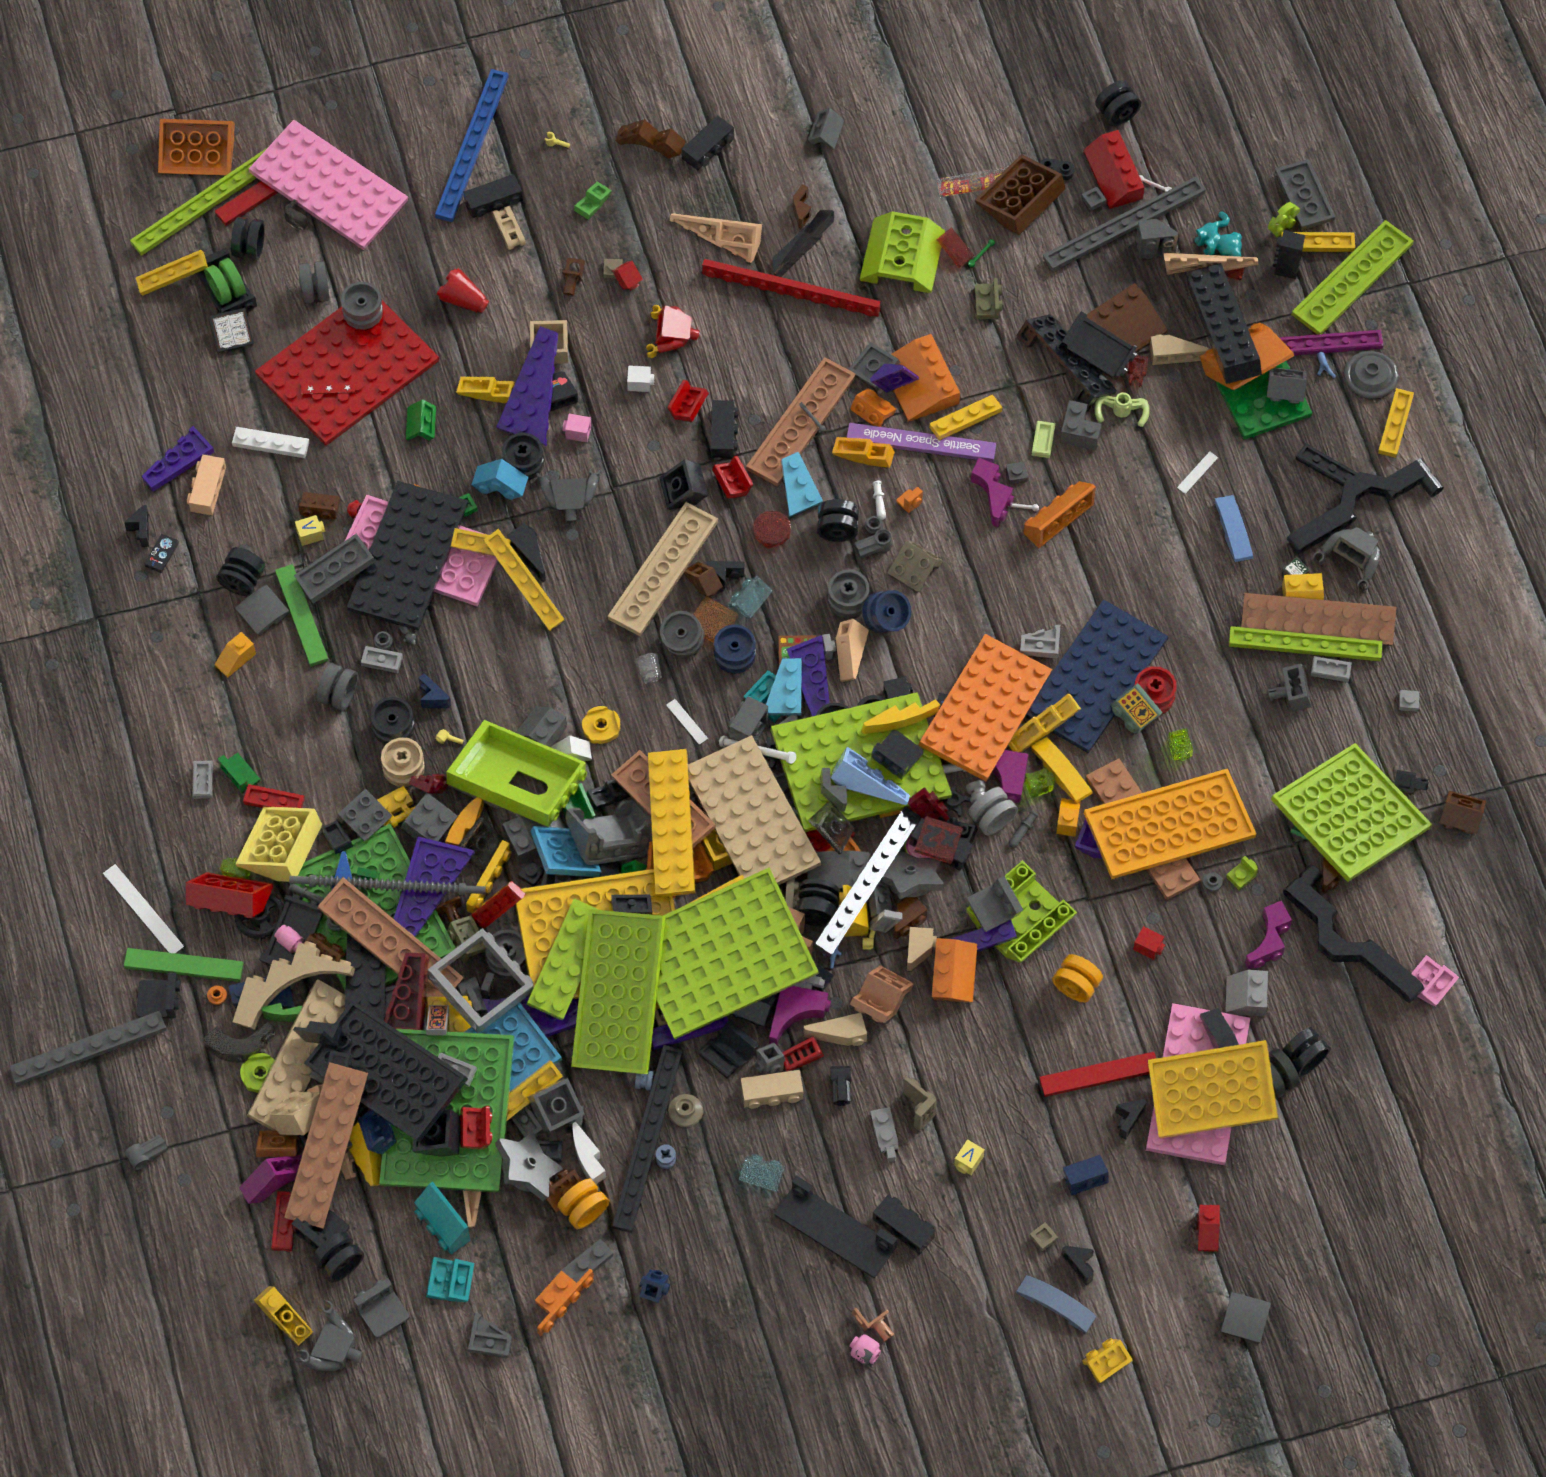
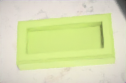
[1031,421,1056,458]

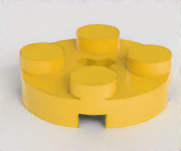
[582,706,620,744]

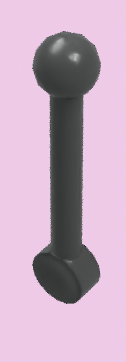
[799,402,826,432]

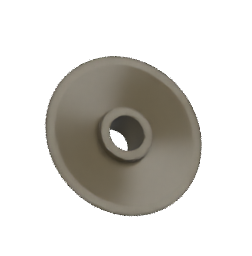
[668,1094,703,1127]

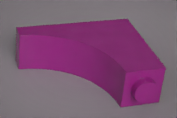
[992,750,1028,803]
[769,986,831,1045]
[239,1155,302,1204]

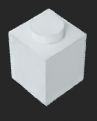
[627,366,654,392]

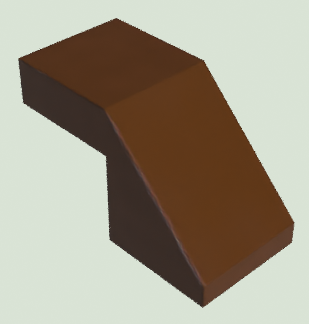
[793,184,811,230]

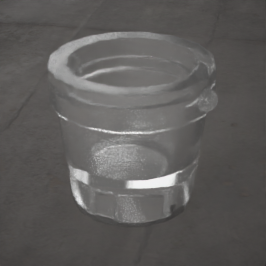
[634,653,662,683]

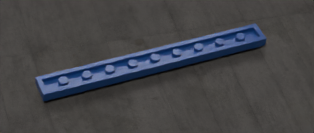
[435,69,509,222]

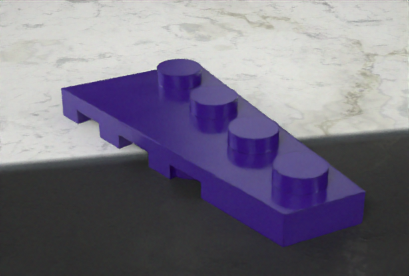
[786,635,830,717]

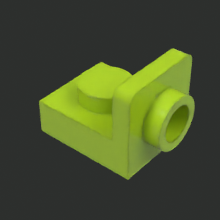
[1226,856,1258,891]

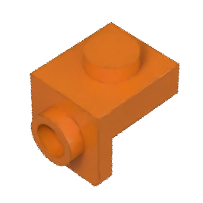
[897,487,923,513]

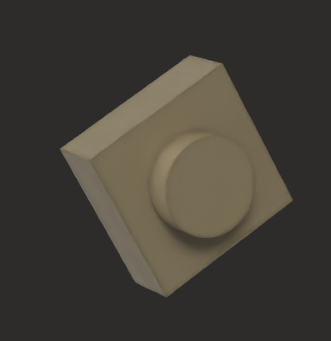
[604,259,623,279]
[1029,1222,1058,1251]

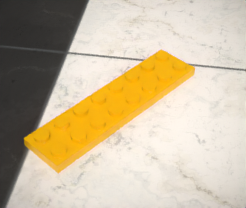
[648,749,695,897]

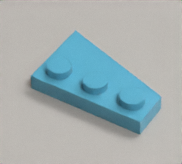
[781,452,823,518]
[766,658,802,716]

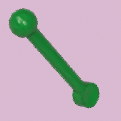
[968,239,995,267]

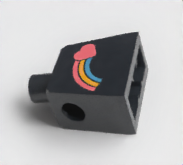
[550,371,578,411]

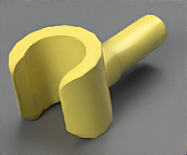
[545,132,570,148]
[436,729,464,744]
[863,930,876,950]

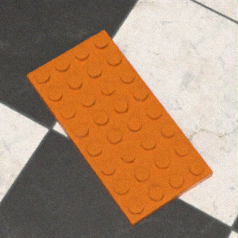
[918,634,1052,782]

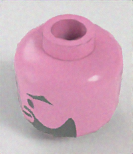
[850,1335,881,1365]

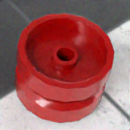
[1134,666,1176,715]

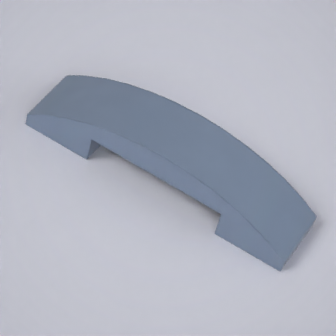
[1016,1275,1096,1333]

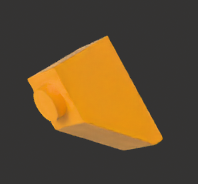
[215,632,256,678]
[1056,798,1081,837]

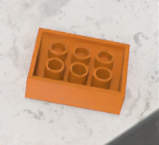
[158,119,235,175]
[1199,323,1294,390]
[891,334,960,422]

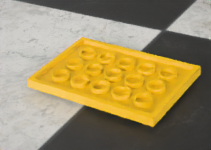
[1148,1040,1278,1139]

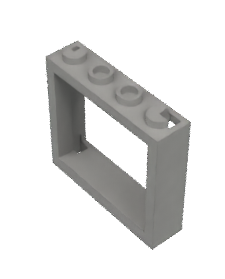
[427,928,534,1033]

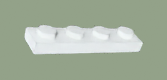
[232,427,309,458]

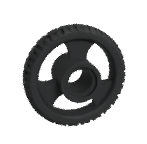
[234,894,284,939]

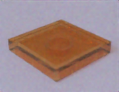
[693,596,738,643]

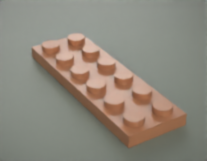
[611,750,716,848]

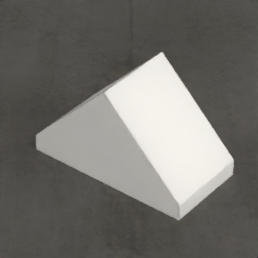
[551,736,592,761]

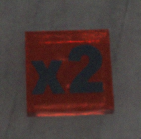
[914,816,963,864]

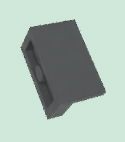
[808,108,844,150]

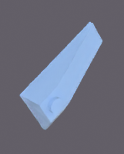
[831,747,910,805]

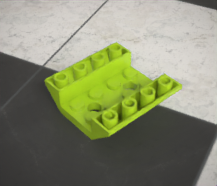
[860,212,945,293]
[966,860,1077,963]

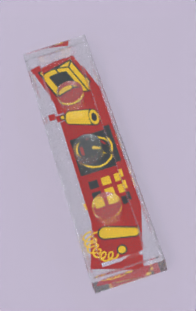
[937,167,1008,197]

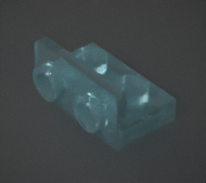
[728,576,773,619]
[739,1154,786,1192]

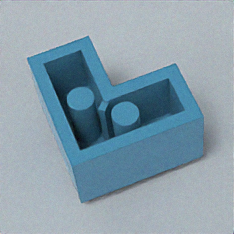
[472,459,528,500]

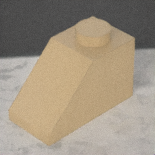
[907,927,937,971]

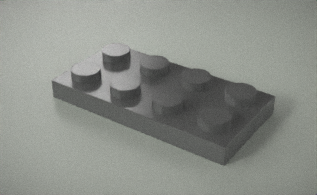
[1275,159,1335,230]
[294,533,376,604]

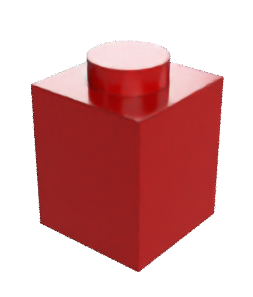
[612,261,643,291]
[1133,926,1165,960]

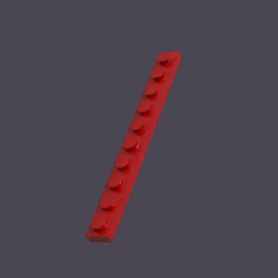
[702,259,881,317]

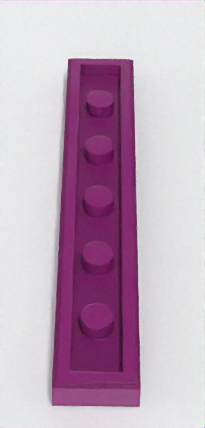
[1279,330,1384,355]

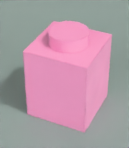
[563,414,591,442]

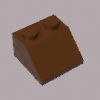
[1440,791,1486,834]

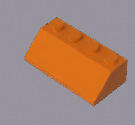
[1024,481,1096,548]

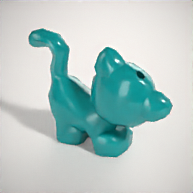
[1194,211,1242,257]

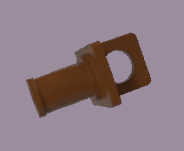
[562,258,585,296]
[436,896,462,922]

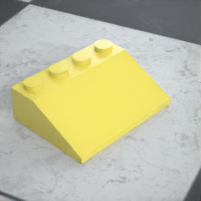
[236,807,322,882]

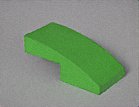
[574,181,612,219]
[262,1003,302,1022]

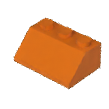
[932,938,977,1003]

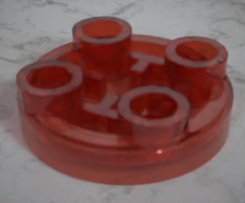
[753,511,791,548]

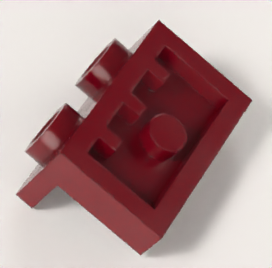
[409,774,448,794]
[908,787,949,822]

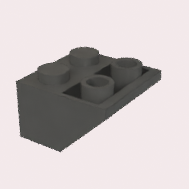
[1136,219,1178,259]

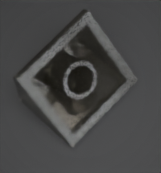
[808,801,854,854]
[458,816,505,871]

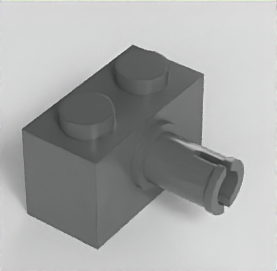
[1268,664,1312,711]

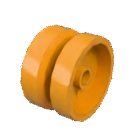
[1052,954,1103,1003]
[558,1178,610,1229]

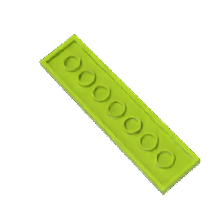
[1292,220,1414,335]

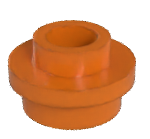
[207,986,227,1005]

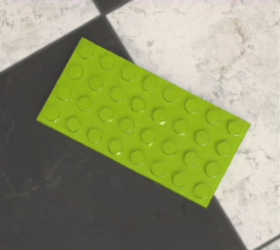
[571,909,666,1075]

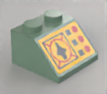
[1110,683,1163,734]

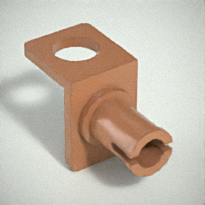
[851,1308,894,1342]

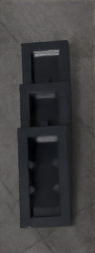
[586,779,631,810]

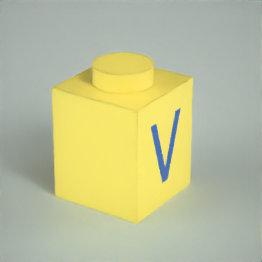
[295,515,325,546]
[954,1139,985,1175]

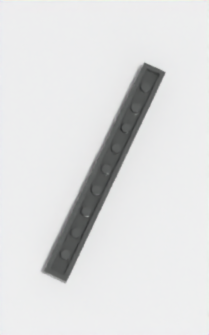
[1043,177,1206,272]

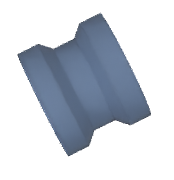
[635,1071,654,1091]
[656,1145,676,1169]

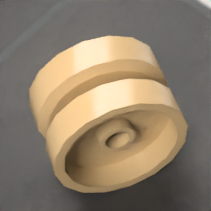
[381,737,425,787]

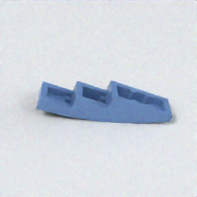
[1215,495,1253,562]

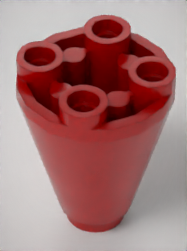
[436,268,490,314]

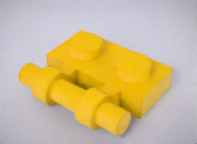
[377,786,416,828]

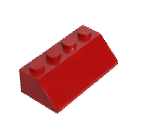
[1083,130,1145,209]
[186,872,273,918]

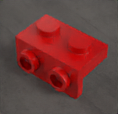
[668,380,709,422]
[712,456,753,499]
[460,1106,492,1150]

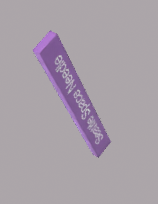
[847,423,996,462]

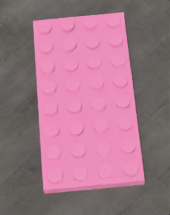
[249,120,408,250]
[345,495,498,607]
[1146,1003,1250,1165]

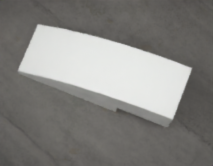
[572,1122,606,1184]

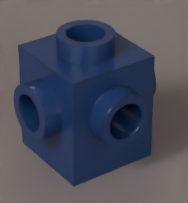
[639,1269,670,1303]

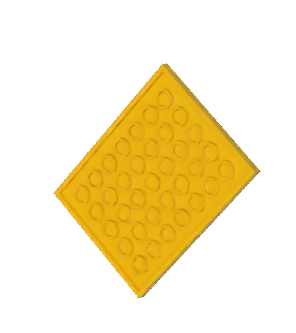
[515,869,675,999]

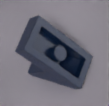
[419,673,451,708]

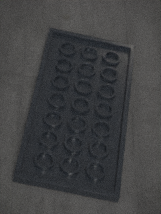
[347,481,469,631]
[304,1000,468,1143]

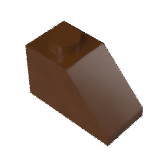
[684,562,723,597]

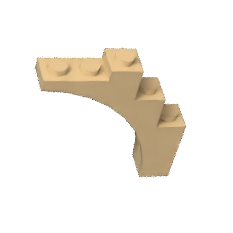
[233,941,355,1030]

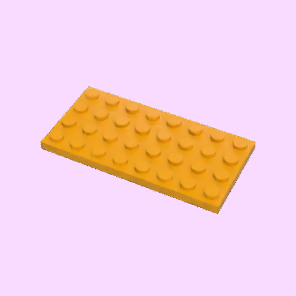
[1084,769,1256,879]

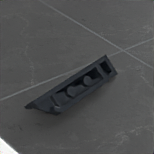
[773,210,834,277]

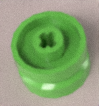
[204,258,246,305]

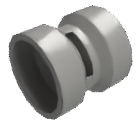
[966,780,986,804]

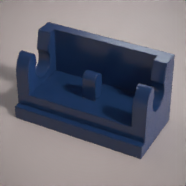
[358,1110,396,1154]
[1063,1155,1109,1196]

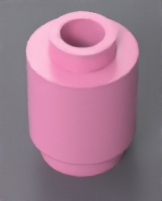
[274,925,304,953]

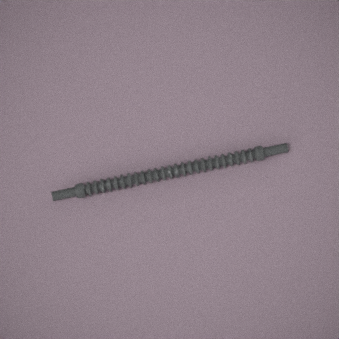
[289,875,486,895]

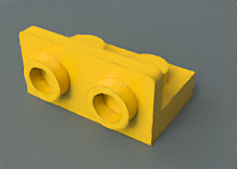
[1082,1338,1133,1383]

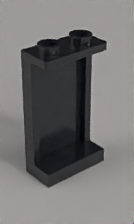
[196,248,257,314]
[1060,311,1137,380]
[259,894,324,966]

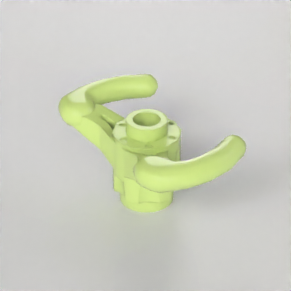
[1094,393,1149,427]

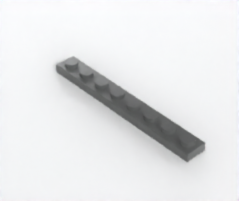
[10,1011,167,1086]

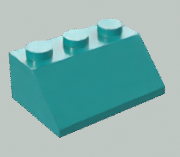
[414,1182,470,1254]

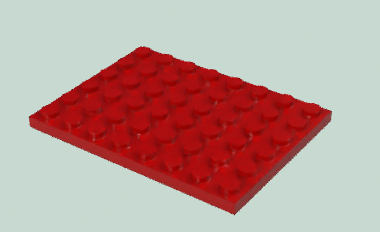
[255,301,440,446]

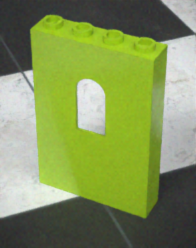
[447,720,587,827]

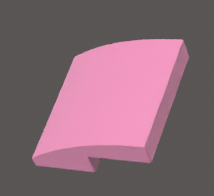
[1411,955,1459,1007]

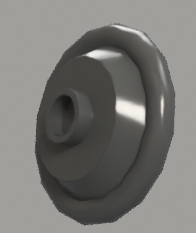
[1343,351,1399,399]

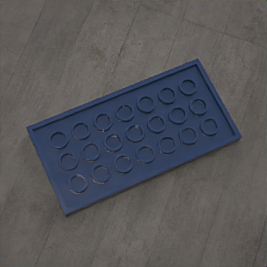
[1025,599,1168,754]

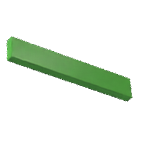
[275,564,328,667]
[124,948,244,982]

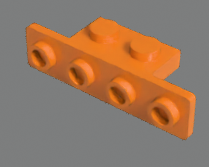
[535,1269,594,1336]

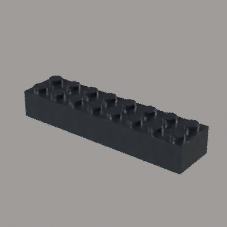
[1186,263,1262,384]

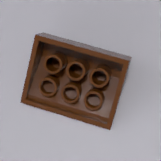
[975,154,1066,235]
[1087,283,1168,352]

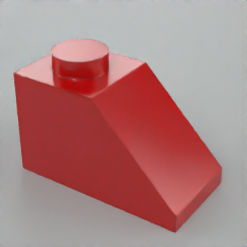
[1197,1205,1220,1252]

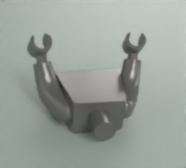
[537,469,600,521]
[1313,527,1380,592]
[295,1300,363,1372]

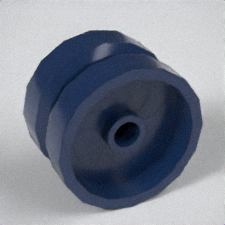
[862,590,911,633]
[714,624,756,674]

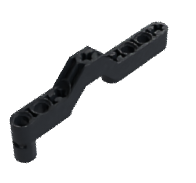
[1287,458,1444,554]
[1283,864,1424,1003]

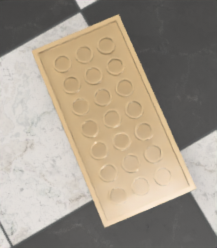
[688,735,821,885]

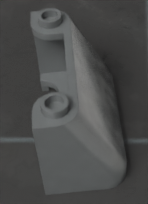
[565,799,653,865]

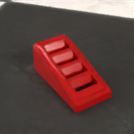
[782,1036,824,1072]

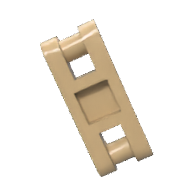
[492,206,526,250]

